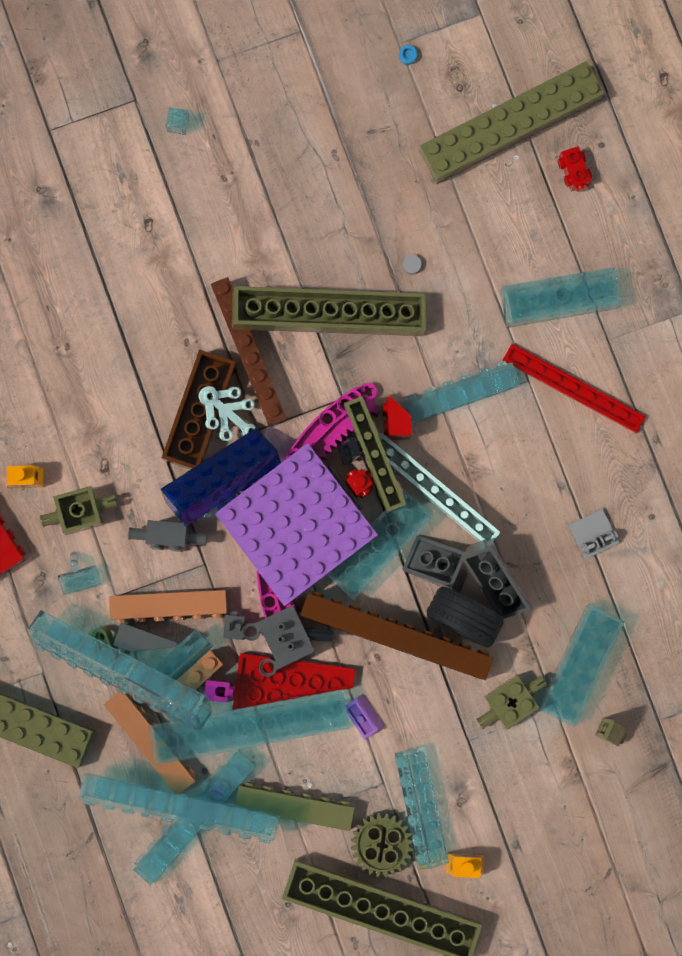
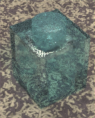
[166,107,189,135]

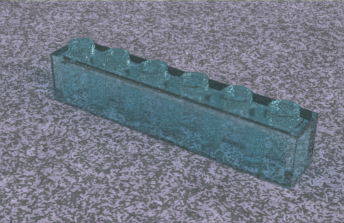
[403,362,520,424]
[395,747,449,869]

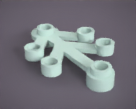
[199,386,257,441]

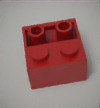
[382,397,412,440]

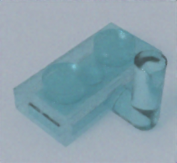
[58,552,101,595]

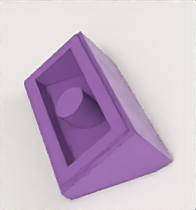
[343,695,384,740]

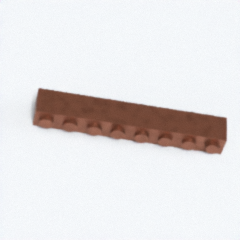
[211,277,286,427]

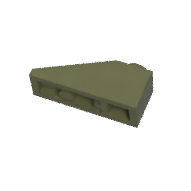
[595,718,627,747]

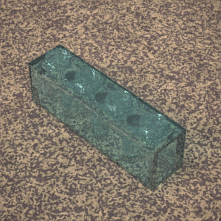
[138,629,213,699]

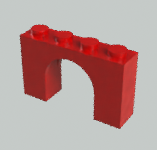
[0,513,26,577]

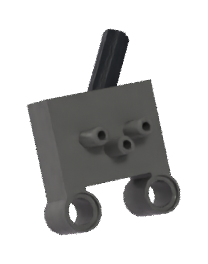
[242,605,333,676]

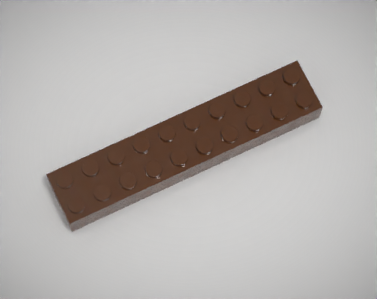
[300,591,493,681]

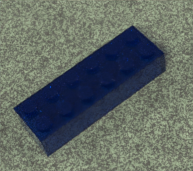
[160,428,281,527]

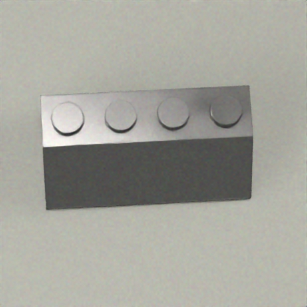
[461,540,532,619]

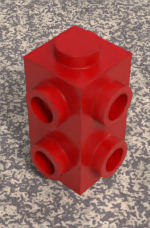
[557,146,592,192]
[346,468,373,499]

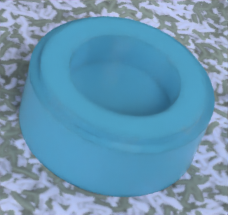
[399,45,418,65]

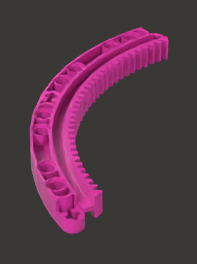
[257,383,378,628]

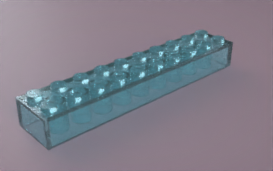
[28,610,212,732]
[149,690,350,766]
[78,773,281,844]

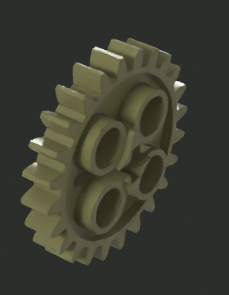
[351,812,414,877]

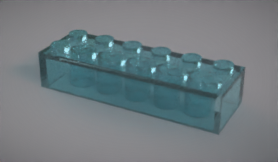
[500,267,622,328]
[326,490,433,601]
[538,604,625,727]

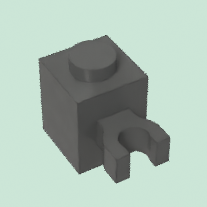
[223,611,246,640]

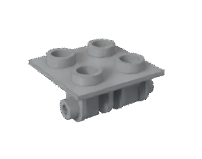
[568,509,619,560]

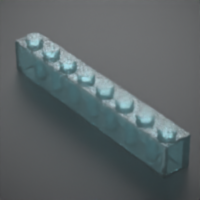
[133,750,256,886]

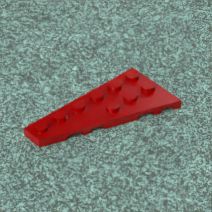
[232,653,355,711]

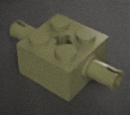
[40,486,118,535]
[476,675,547,730]

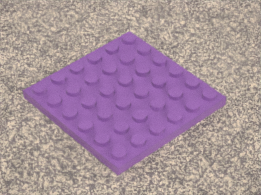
[215,443,378,606]

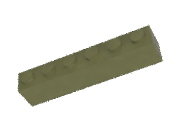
[344,396,406,514]
[234,782,354,831]

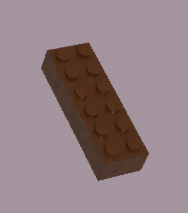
[161,349,237,473]

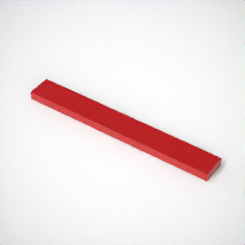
[502,344,646,434]

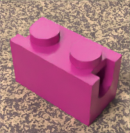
[204,680,235,702]

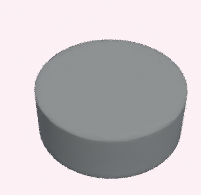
[402,255,421,275]

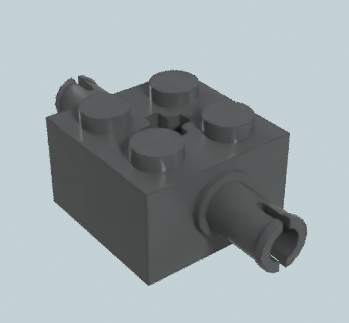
[128,520,207,552]

